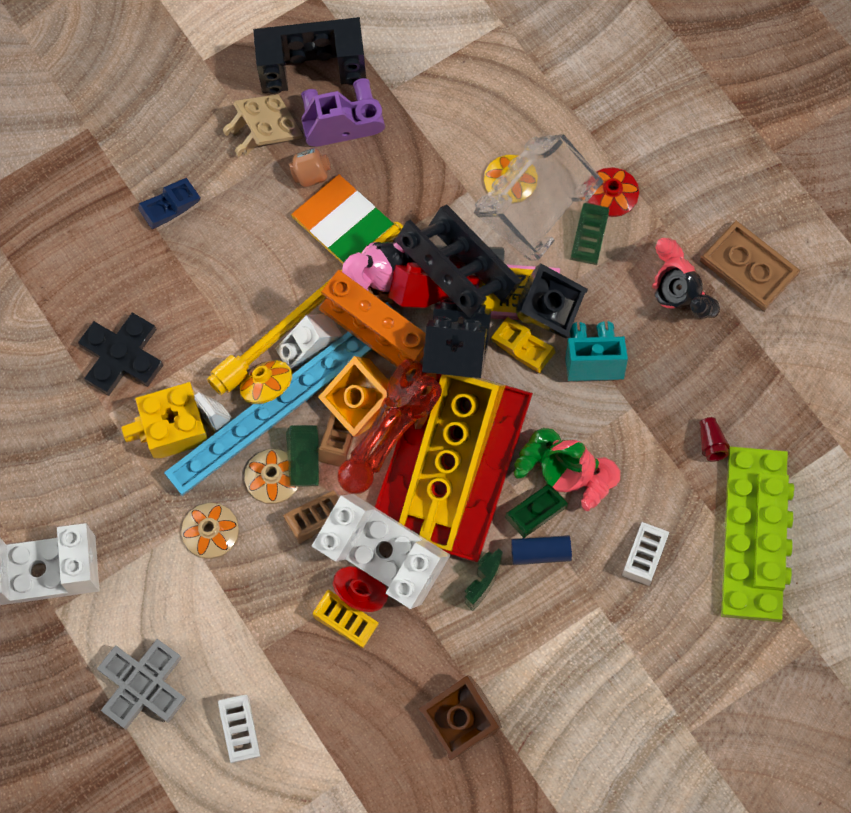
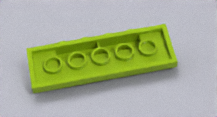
[721,446,794,622]

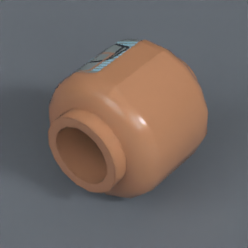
[289,148,331,187]

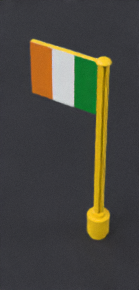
[207,174,403,396]

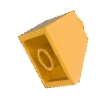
[318,356,405,437]

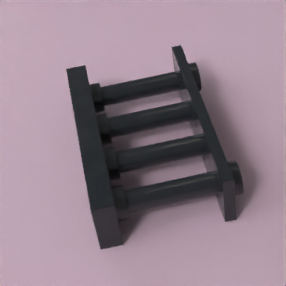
[395,204,522,319]

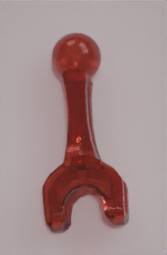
[337,359,442,494]

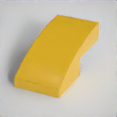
[491,317,555,373]

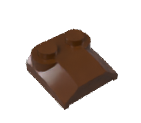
[419,675,502,761]

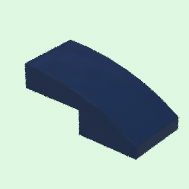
[138,178,201,230]

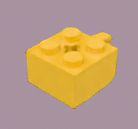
[121,382,208,458]

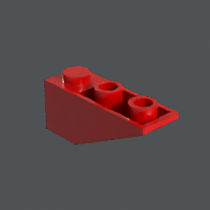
[388,262,480,308]

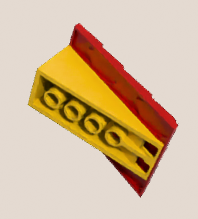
[375,371,533,562]

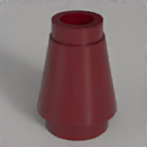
[699,417,730,462]

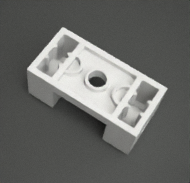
[312,494,450,609]
[0,523,100,605]

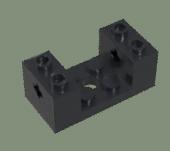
[253,17,367,94]
[422,300,492,378]

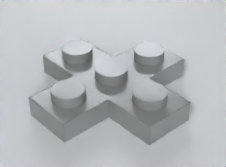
[97,639,186,730]

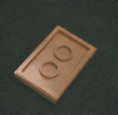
[700,220,801,311]

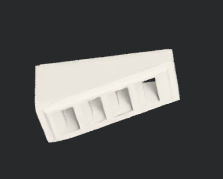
[194,392,233,433]
[622,522,669,586]
[218,695,261,763]

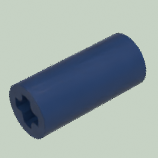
[511,535,572,565]

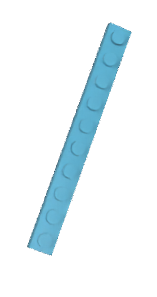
[164,302,393,496]

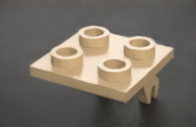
[223,94,303,157]

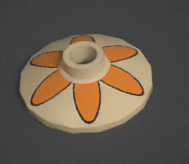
[244,449,301,504]
[181,503,239,559]

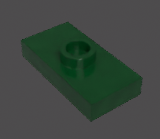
[505,484,568,538]

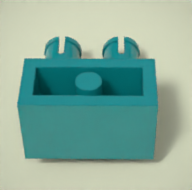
[565,321,628,381]

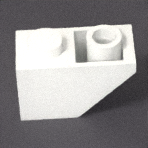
[275,314,342,370]

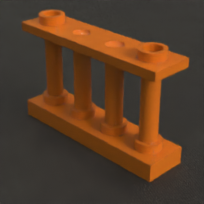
[319,269,426,376]

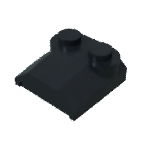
[516,263,588,339]

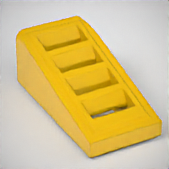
[312,590,379,648]

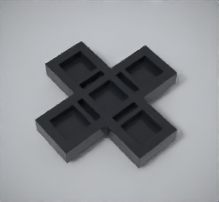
[78,312,163,396]

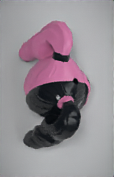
[342,242,416,292]

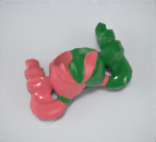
[514,427,620,511]

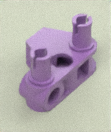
[301,78,385,147]

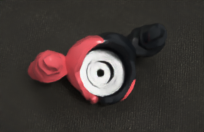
[652,238,720,319]

